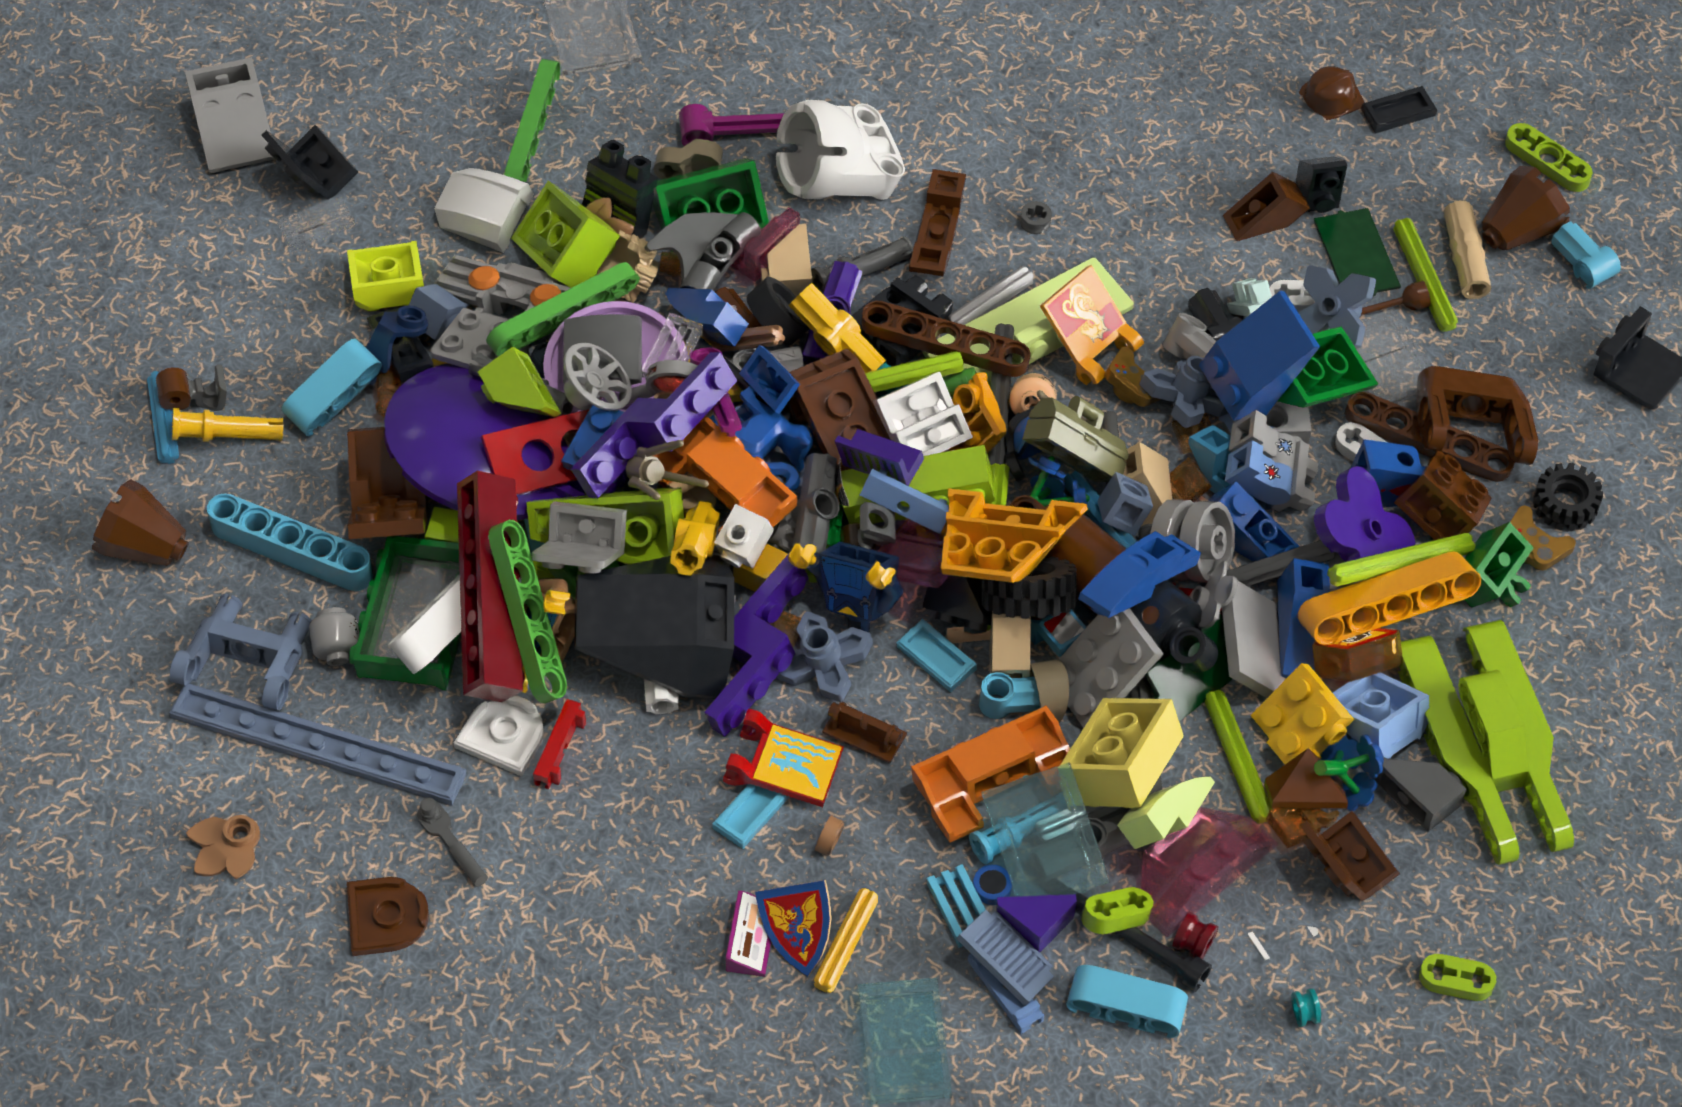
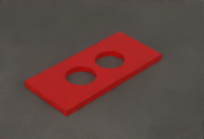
[481,409,590,495]

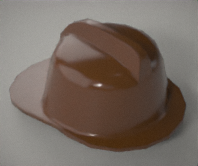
[1299,66,1365,120]

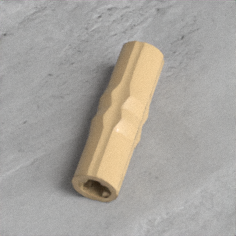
[1443,200,1491,299]

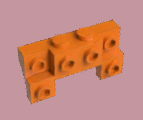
[652,415,797,534]
[911,705,1070,843]

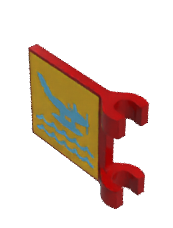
[723,709,844,808]

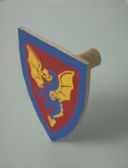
[755,880,832,977]

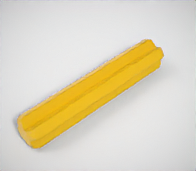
[814,888,878,993]

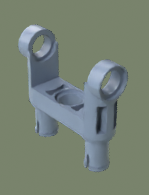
[170,594,312,711]

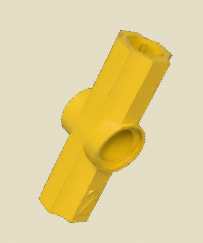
[788,283,886,373]
[670,501,720,576]

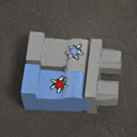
[1225,410,1318,512]

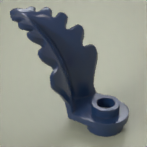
[365,306,428,385]

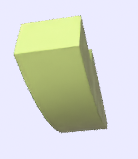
[1117,776,1215,849]

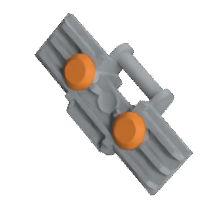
[434,254,570,320]

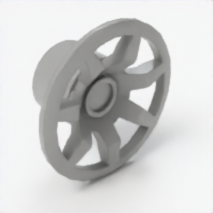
[564,343,632,411]

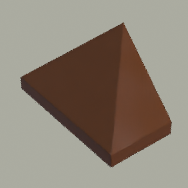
[1264,748,1348,809]

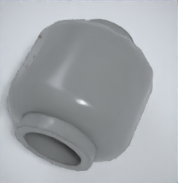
[309,607,359,666]

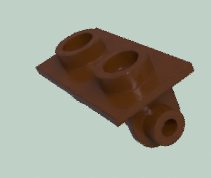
[822,701,907,763]

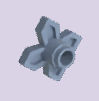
[1298,265,1376,348]
[1139,356,1229,428]
[776,612,873,702]

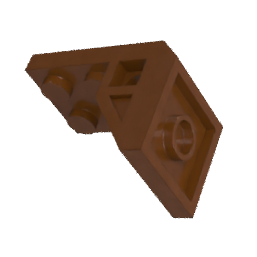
[785,349,891,471]
[347,427,428,539]

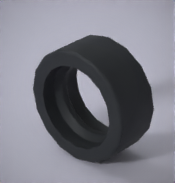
[746,277,810,345]

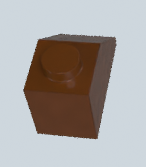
[1223,172,1310,241]

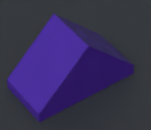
[996,894,1077,953]

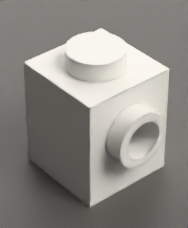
[714,504,774,569]

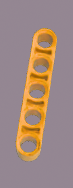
[1298,551,1481,645]

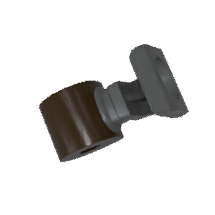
[840,502,896,550]

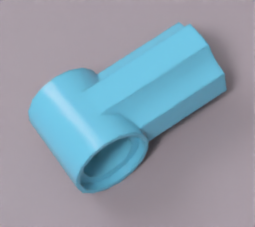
[1551,221,1621,289]
[979,672,1040,719]

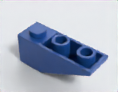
[1209,481,1300,562]
[1277,558,1330,678]

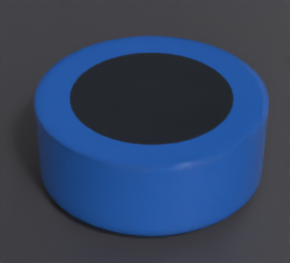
[973,865,1012,905]

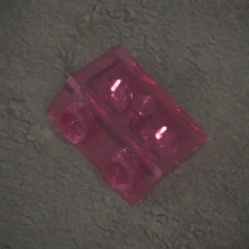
[731,207,800,282]

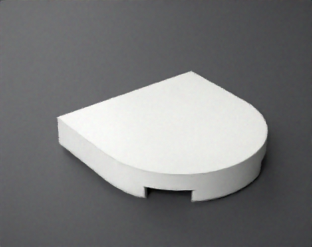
[454,696,544,777]

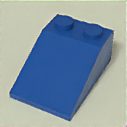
[1199,291,1320,421]

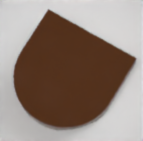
[347,877,429,956]

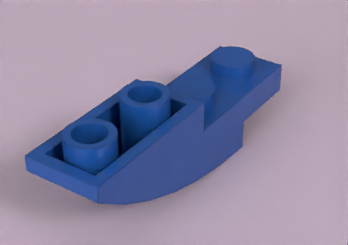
[1078,531,1201,618]

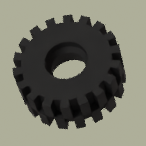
[982,556,1077,619]

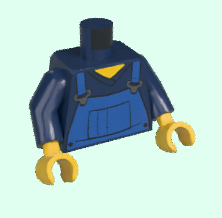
[788,542,904,632]

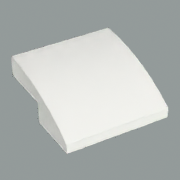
[873,372,973,456]

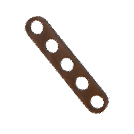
[861,301,1031,377]
[1344,392,1515,482]

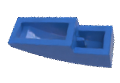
[665,288,749,347]

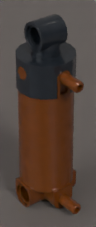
[1009,495,1218,673]

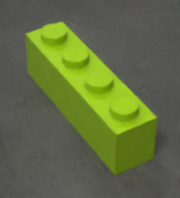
[841,445,995,524]

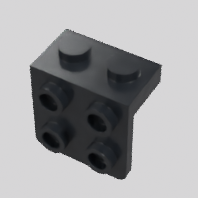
[261,125,359,199]
[1593,306,1682,410]

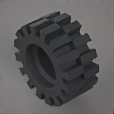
[1533,463,1603,531]

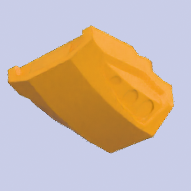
[949,372,1006,453]

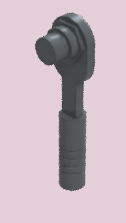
[417,797,488,887]

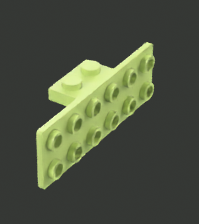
[923,258,1134,386]

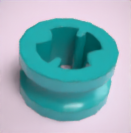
[1291,988,1321,1027]

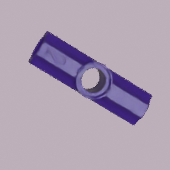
[802,261,862,365]

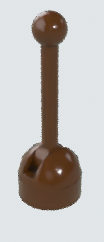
[1361,280,1430,315]

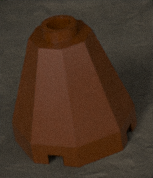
[1482,166,1570,250]
[92,479,189,566]

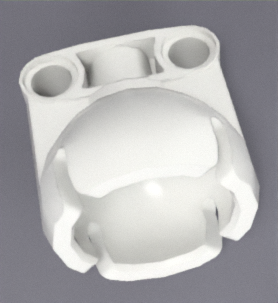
[776,100,905,200]

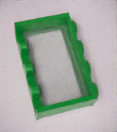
[349,536,461,691]

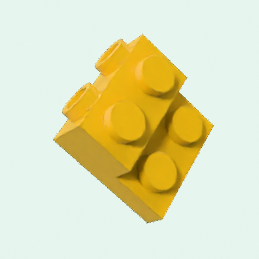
[1250,663,1355,764]

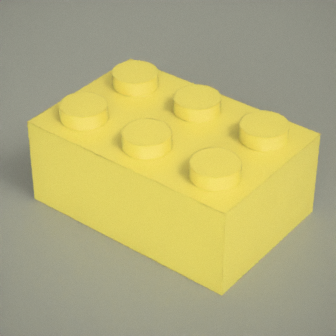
[1058,698,1184,808]

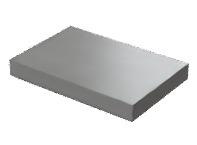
[1222,581,1285,698]

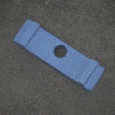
[860,469,949,534]
[968,954,1044,1034]

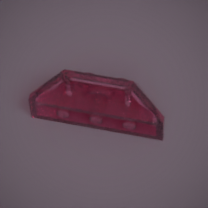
[1141,807,1278,937]

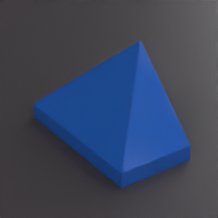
[739,344,800,414]

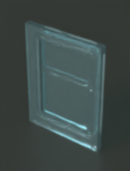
[981,762,1110,896]

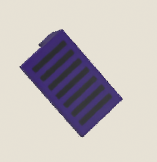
[834,429,924,486]

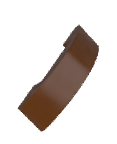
[909,169,966,277]

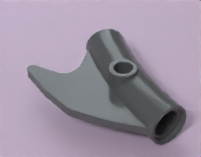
[644,212,761,291]

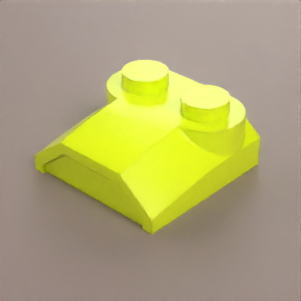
[347,241,424,311]

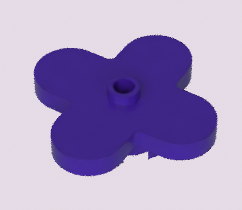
[1314,466,1416,584]

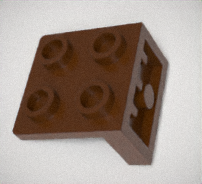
[1394,451,1492,540]

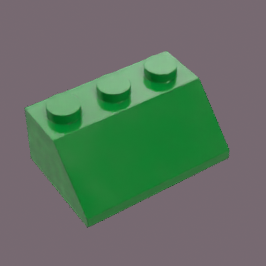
[653,158,771,253]
[1277,326,1378,408]

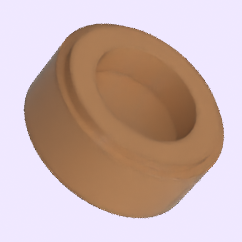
[815,815,845,856]

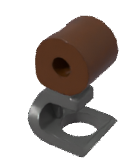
[156,364,227,411]

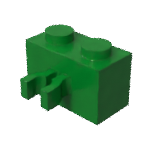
[1464,522,1534,608]

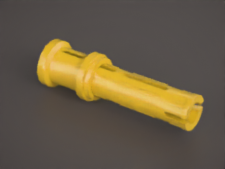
[172,408,283,442]

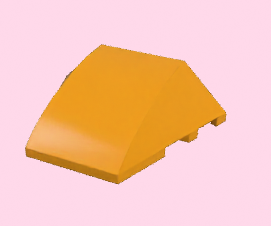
[941,488,1088,583]

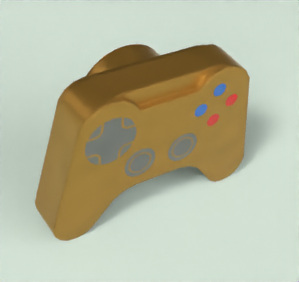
[1105,347,1161,407]
[1510,505,1576,571]

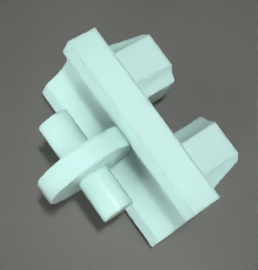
[1227,278,1273,320]

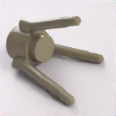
[626,440,709,500]

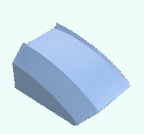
[1333,668,1429,759]

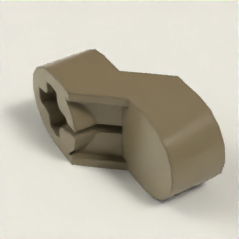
[653,139,723,179]

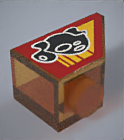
[1312,628,1402,682]

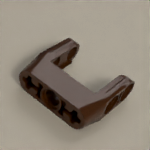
[1416,366,1538,465]

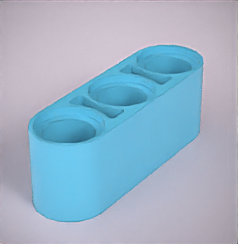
[282,339,382,436]
[1066,965,1188,1038]

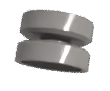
[1150,499,1235,583]

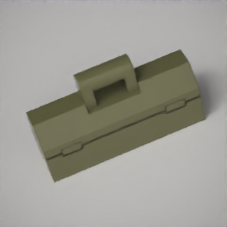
[1022,396,1129,482]

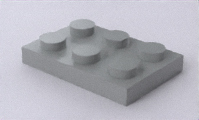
[1059,608,1163,728]

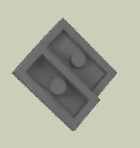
[563,314,642,385]

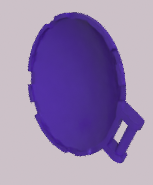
[384,363,629,520]

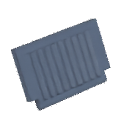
[956,910,1054,1006]

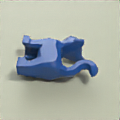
[709,386,815,492]

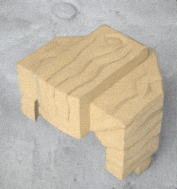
[597,230,660,303]

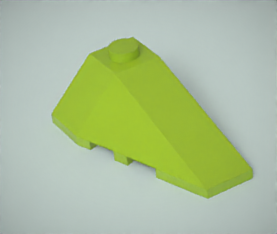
[526,487,684,564]

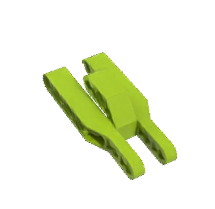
[1391,620,1574,865]

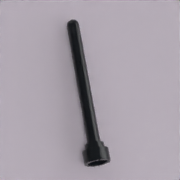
[1044,878,1212,992]

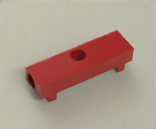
[533,699,586,789]

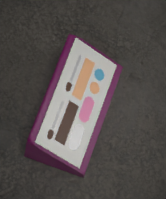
[725,890,771,977]

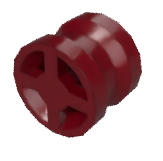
[1172,912,1219,959]

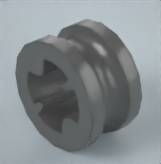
[1020,201,1052,234]

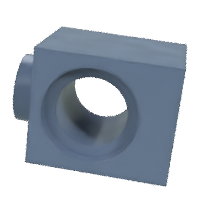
[1097,472,1153,536]

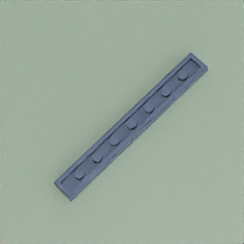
[169,684,467,805]

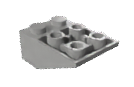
[185,57,275,173]

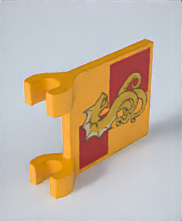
[1040,265,1144,385]

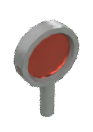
[619,360,698,405]

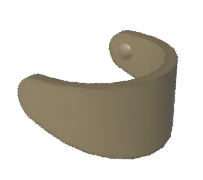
[1030,659,1069,723]

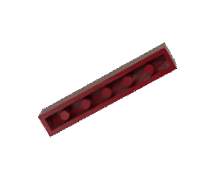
[457,470,525,702]

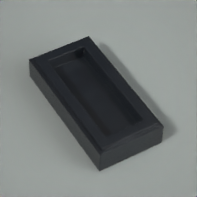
[1361,86,1437,134]

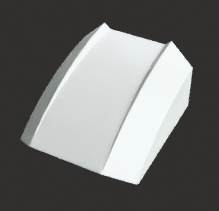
[434,168,534,253]

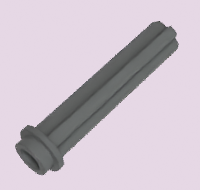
[1226,540,1335,587]

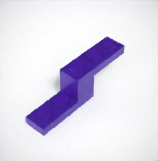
[571,352,737,498]
[704,553,809,737]

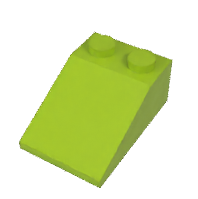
[511,181,620,288]

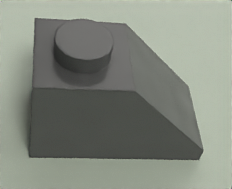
[1374,758,1466,832]

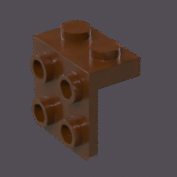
[1300,811,1400,901]

